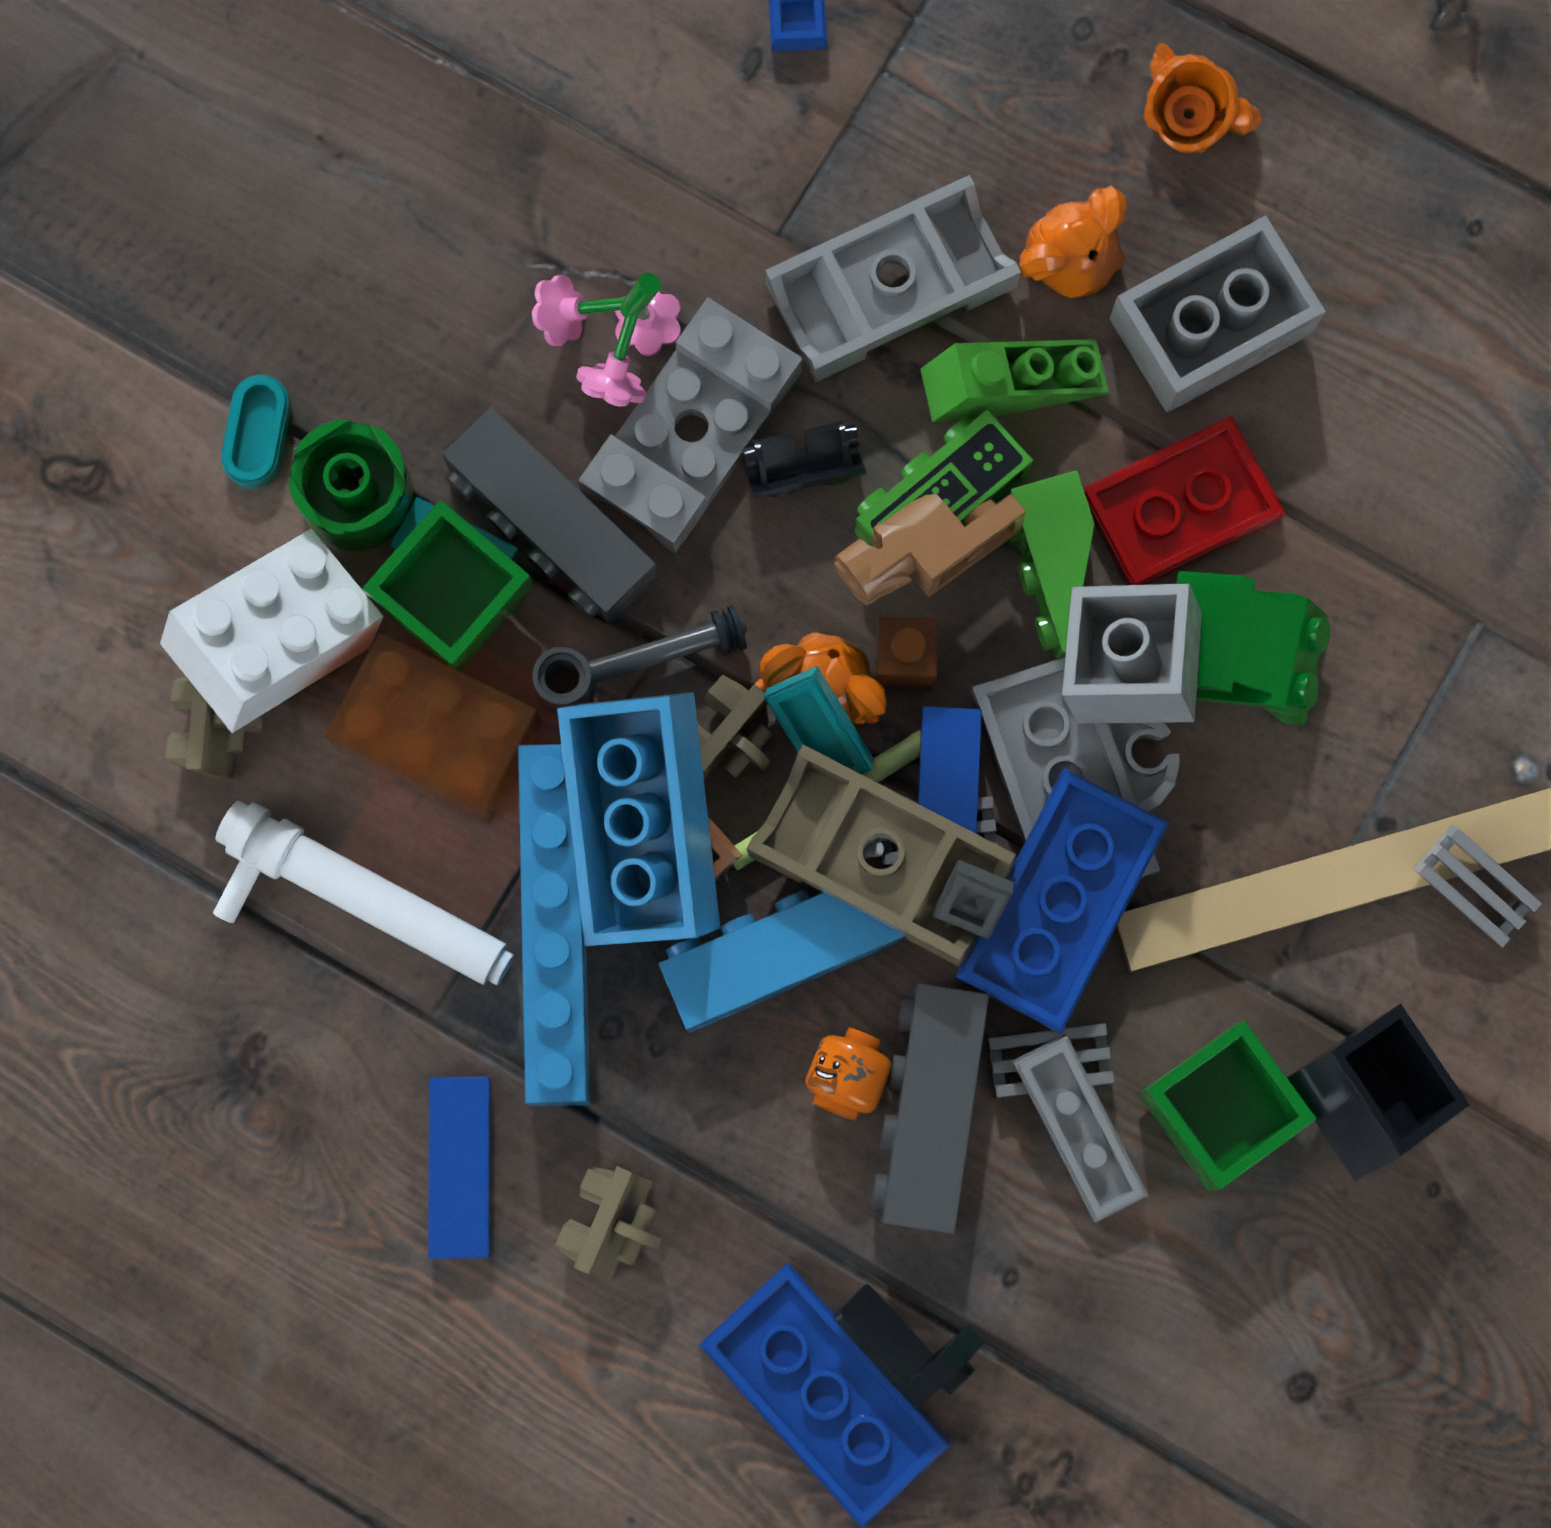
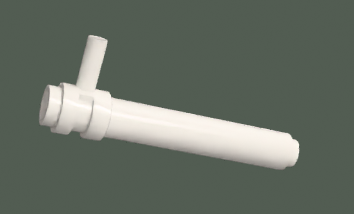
[213,800,514,986]

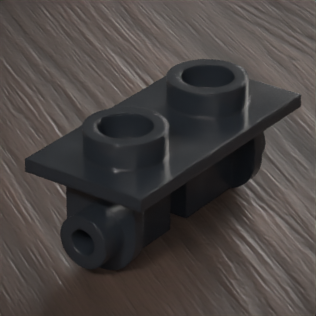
[742,421,866,498]

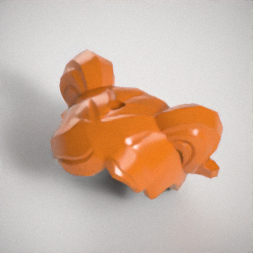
[1144,43,1262,153]
[1018,185,1127,298]
[755,633,887,725]

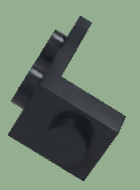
[834,1284,984,1409]

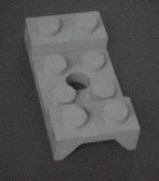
[765,175,1021,383]
[578,297,803,554]

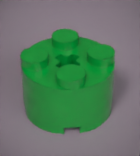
[289,420,414,551]

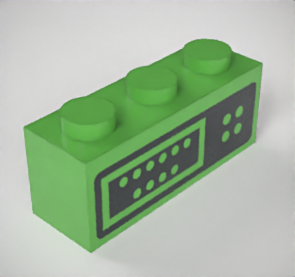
[855,409,1033,546]

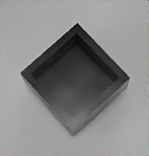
[1287,1004,1470,1181]

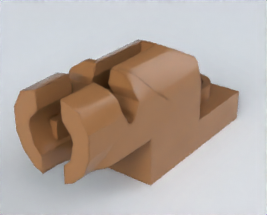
[834,494,1026,606]

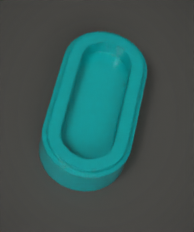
[221,375,292,489]

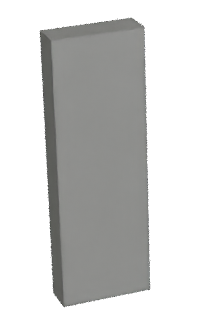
[1012,1034,1148,1223]

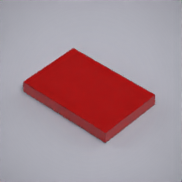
[1083,415,1285,585]

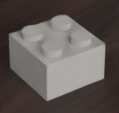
[1062,584,1202,724]

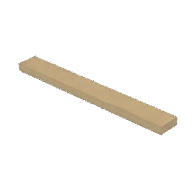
[1115,788,1551,973]

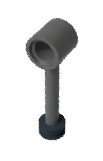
[532,605,747,715]

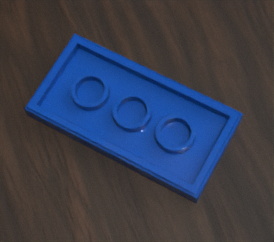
[955,768,1169,1034]
[699,1263,952,1528]

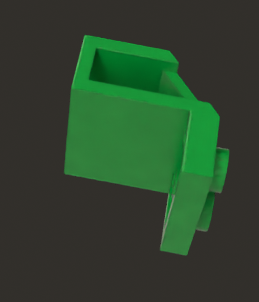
[1176,571,1330,726]

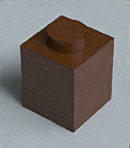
[875,617,938,690]

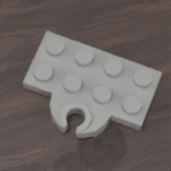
[971,657,1180,879]

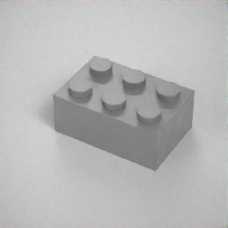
[1109,216,1326,413]

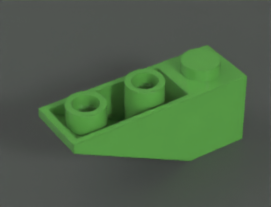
[920,339,1109,422]
[1008,470,1095,660]

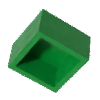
[362,500,534,674]
[1137,1020,1317,1192]

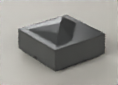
[933,860,1014,939]

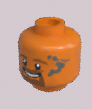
[805,1027,892,1121]

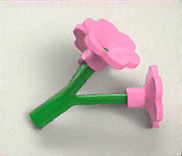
[532,273,682,406]

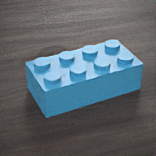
[557,692,720,946]

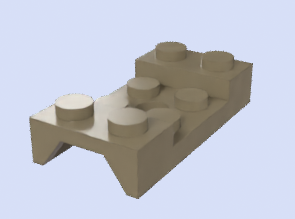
[746,745,1016,966]

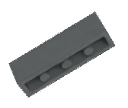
[442,406,658,625]
[871,983,989,1235]

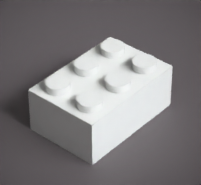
[160,528,384,733]

